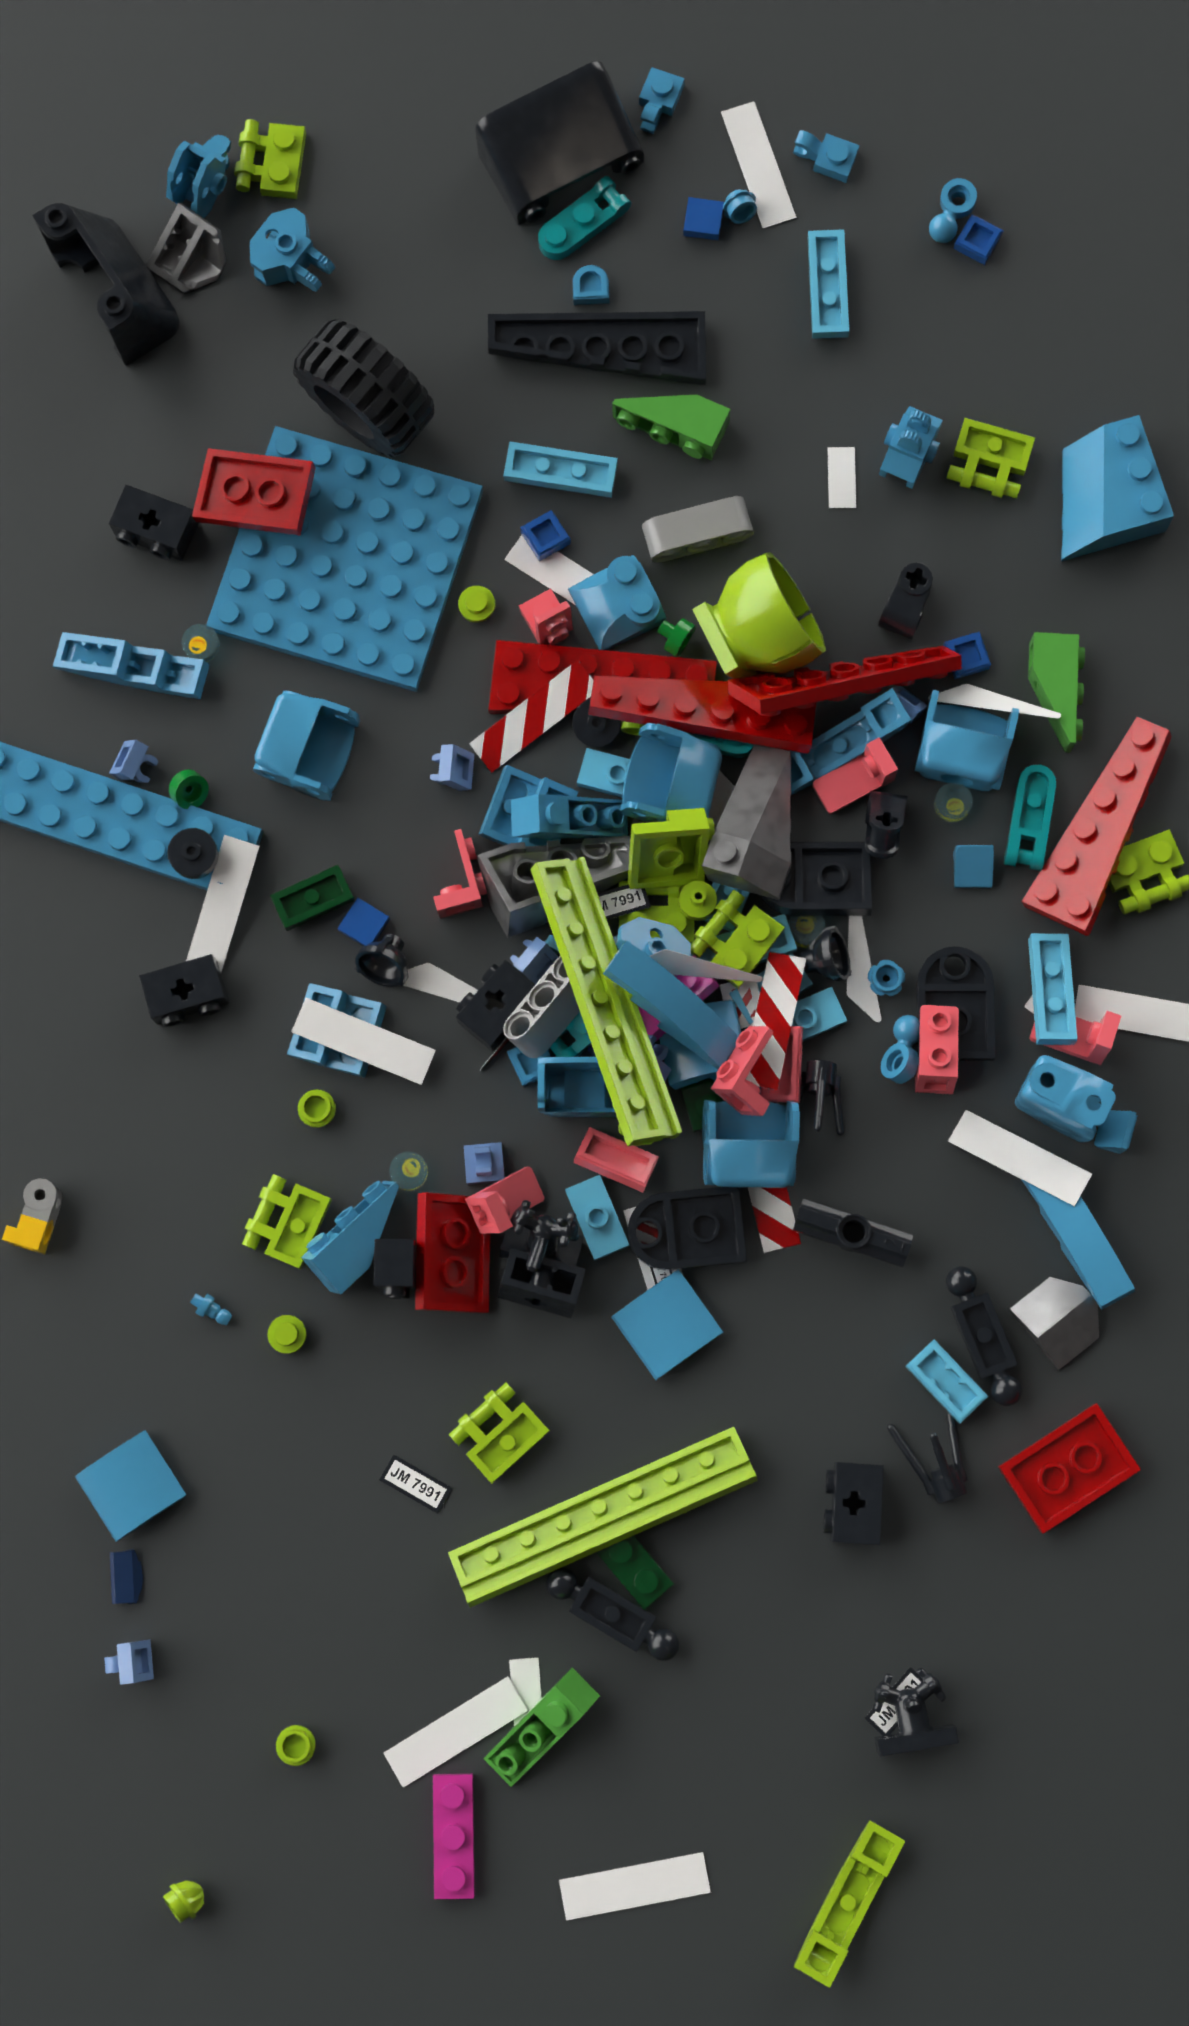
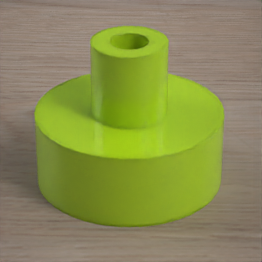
[679,881,717,921]

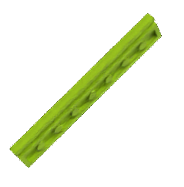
[530,857,682,1146]
[448,1427,758,1608]

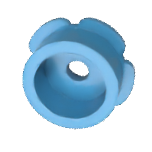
[723,189,757,224]
[868,960,905,996]

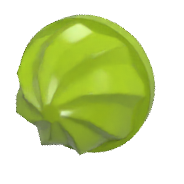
[163,1880,204,1923]

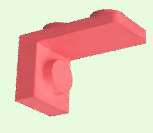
[519,589,573,645]
[812,737,898,814]
[433,829,487,919]
[915,1005,959,1094]
[1029,1011,1121,1066]
[710,1026,773,1116]
[465,1167,545,1234]

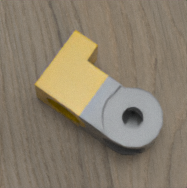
[1,1178,63,1255]

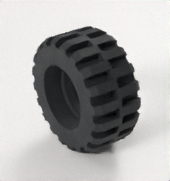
[293,319,435,457]

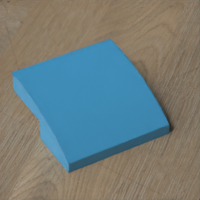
[478,765,579,847]
[287,983,387,1078]
[659,1000,741,1090]
[611,1269,723,1380]
[75,1430,186,1542]

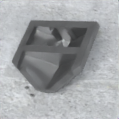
[146,203,227,293]
[1009,1277,1099,1370]

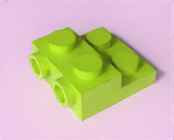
[628,808,715,889]

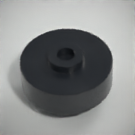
[572,699,621,747]
[167,828,219,879]

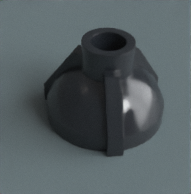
[800,925,852,981]
[355,934,409,987]

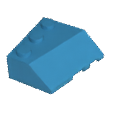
[1061,415,1174,561]

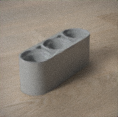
[642,496,754,562]
[503,956,580,1058]

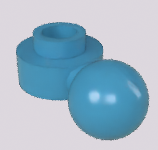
[929,178,977,243]
[881,1015,920,1084]

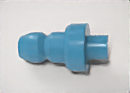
[190,1293,232,1326]

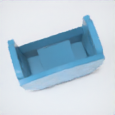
[253,690,361,801]
[915,690,1019,791]
[619,723,722,823]
[1015,1055,1116,1142]
[537,1057,617,1117]
[702,1100,800,1188]

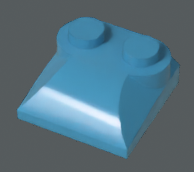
[568,555,666,650]

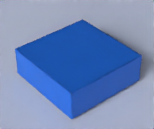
[683,197,724,241]
[953,214,1004,265]
[520,510,571,562]
[943,631,991,679]
[337,897,390,946]

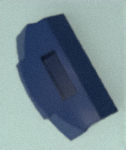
[110,1549,143,1604]

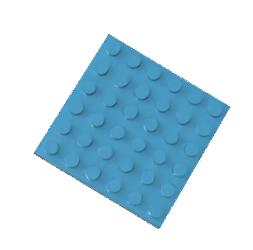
[206,426,483,692]

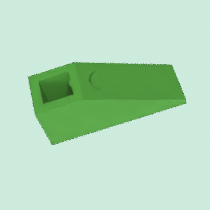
[612,395,731,460]
[1028,632,1085,753]
[483,1667,600,1787]

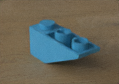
[511,794,628,839]
[301,1181,399,1294]

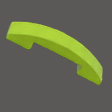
[793,1820,905,1988]

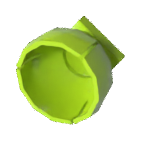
[692,552,826,678]

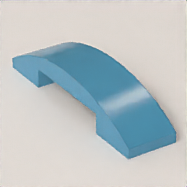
[790,688,912,795]

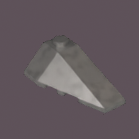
[702,744,791,900]
[478,836,631,938]

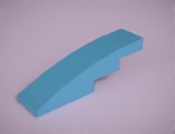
[53,632,210,699]
[603,940,738,1069]
[1021,1153,1135,1310]

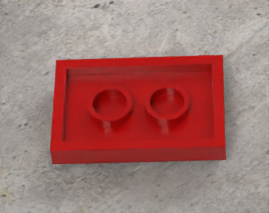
[192,448,316,536]
[415,1192,490,1314]
[998,1403,1141,1534]

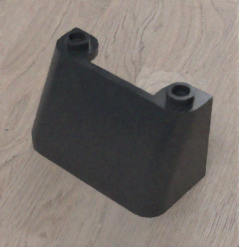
[475,61,644,225]
[32,203,179,366]

